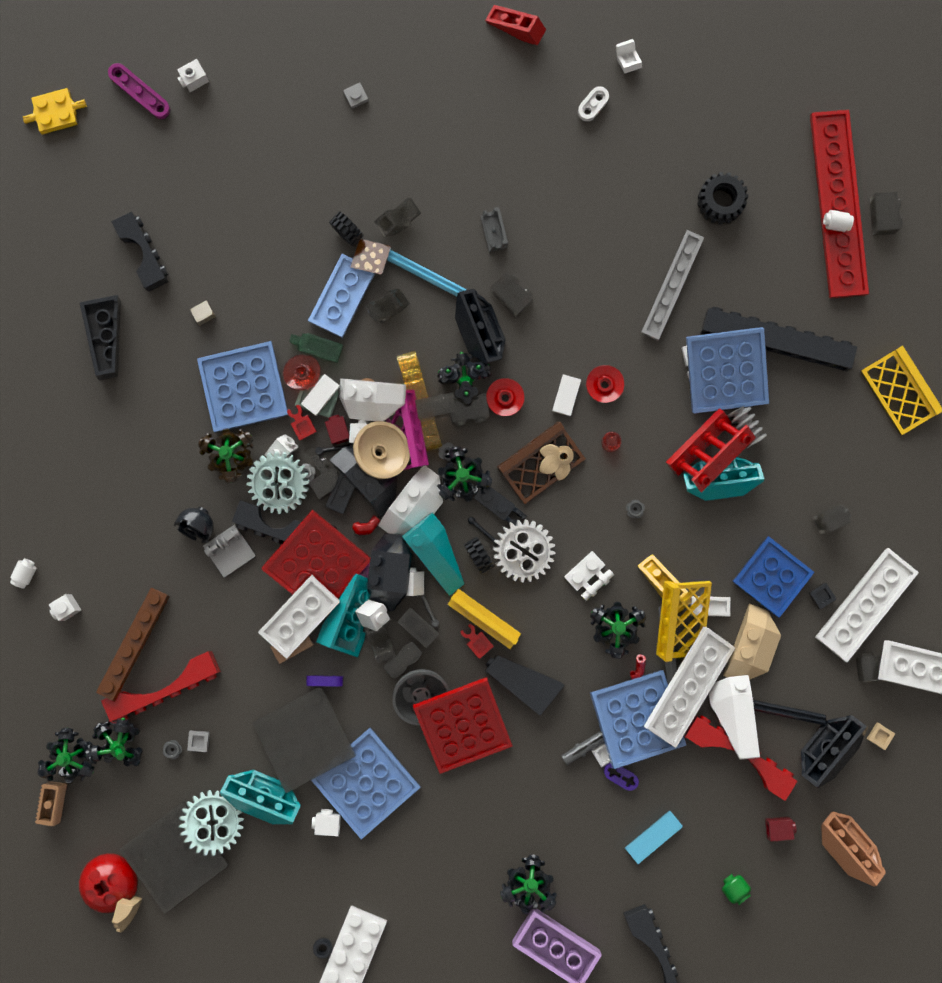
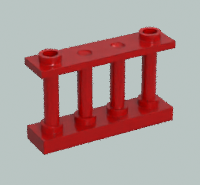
[666,408,756,492]

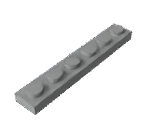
[641,230,704,341]

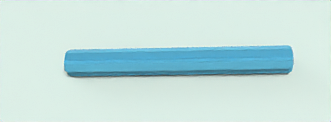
[387,250,466,297]

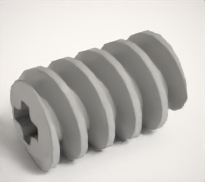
[727,405,767,448]

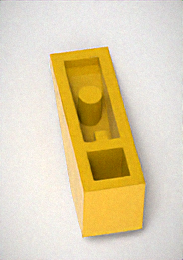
[638,554,692,613]

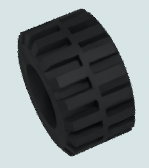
[697,172,748,225]

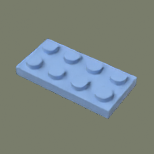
[308,254,375,338]

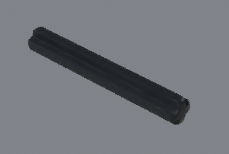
[753,700,826,725]

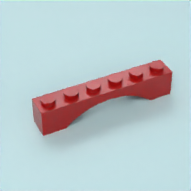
[101,651,221,722]
[684,715,797,801]

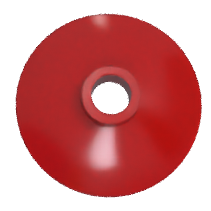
[586,365,624,403]
[486,378,524,416]

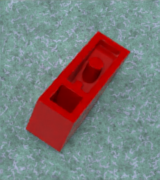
[485,5,546,45]

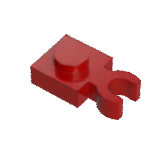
[287,404,317,441]
[461,624,494,659]

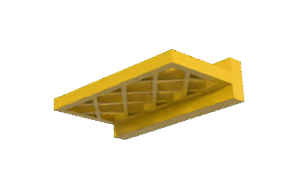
[861,346,942,435]
[656,581,712,662]
[447,589,521,649]

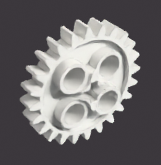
[493,519,556,582]

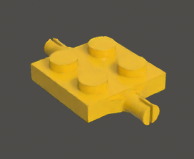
[23,88,87,134]

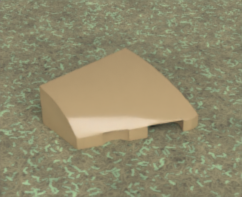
[112,896,142,933]

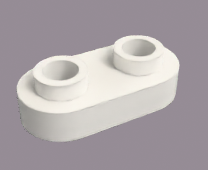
[578,87,609,121]

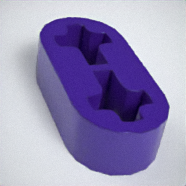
[306,675,343,686]
[604,762,639,791]

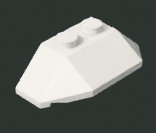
[339,379,406,421]
[378,466,443,535]

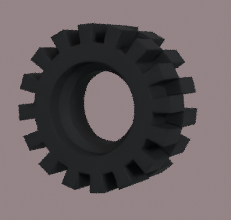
[329,211,364,246]
[464,537,495,574]

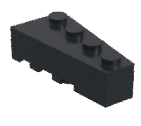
[79,295,121,381]

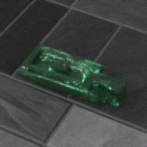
[289,333,343,364]

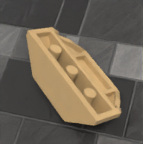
[723,603,781,680]

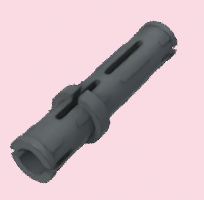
[561,731,604,766]

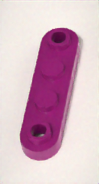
[108,63,170,119]

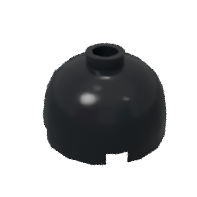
[174,507,214,543]

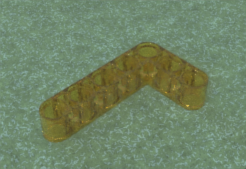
[397,351,442,451]

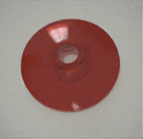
[283,354,321,391]

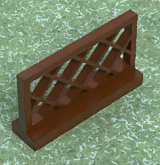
[497,422,586,504]

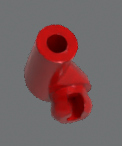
[352,515,381,535]
[630,655,646,679]

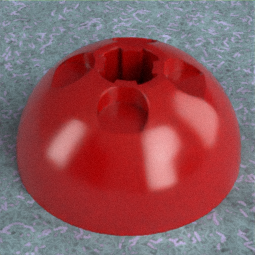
[79,854,138,913]

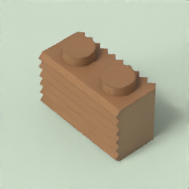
[35,781,67,826]

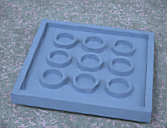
[686,327,769,413]
[197,341,288,433]
[590,670,686,769]
[310,727,421,839]

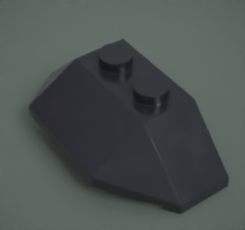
[455,289,506,364]
[330,447,397,517]
[367,533,412,612]
[801,715,868,788]

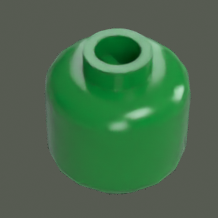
[722,874,751,905]

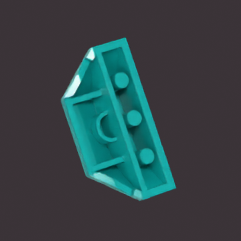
[683,457,764,501]
[220,770,301,824]

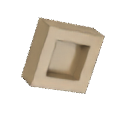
[867,722,895,750]

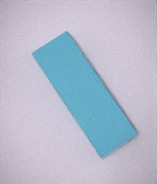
[625,810,683,864]

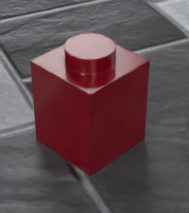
[325,415,350,446]
[765,817,797,841]

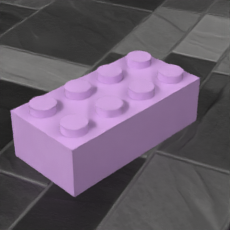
[512,909,602,983]

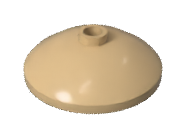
[353,421,410,479]

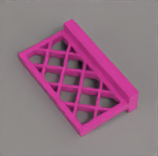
[374,390,429,470]

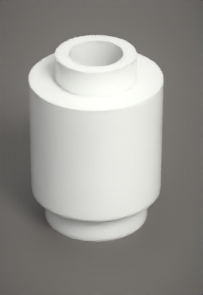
[823,210,854,232]
[10,558,37,589]

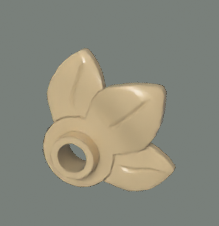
[539,444,574,481]

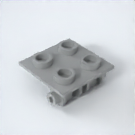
[203,524,256,577]

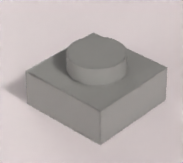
[343,82,368,109]
[187,730,210,752]

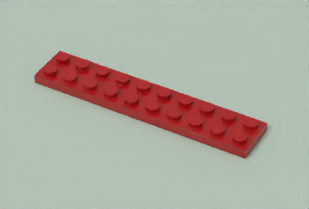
[810,110,869,299]

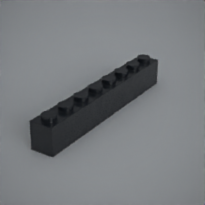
[700,307,857,372]

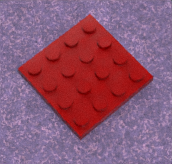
[262,510,371,598]
[413,677,513,774]

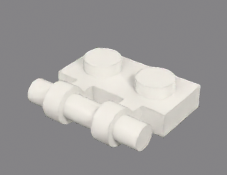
[564,551,614,601]

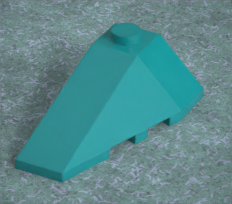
[402,512,464,596]
[316,573,370,657]

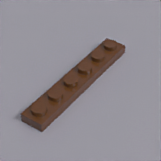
[96,588,170,702]

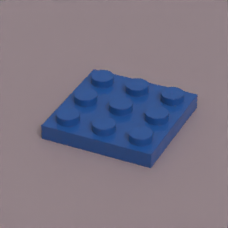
[732,536,815,618]

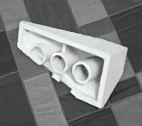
[708,675,760,760]

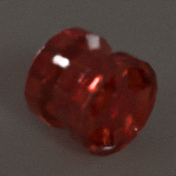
[601,431,622,452]

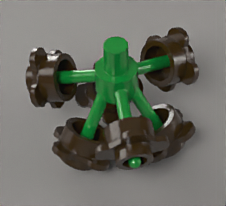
[198,428,254,483]

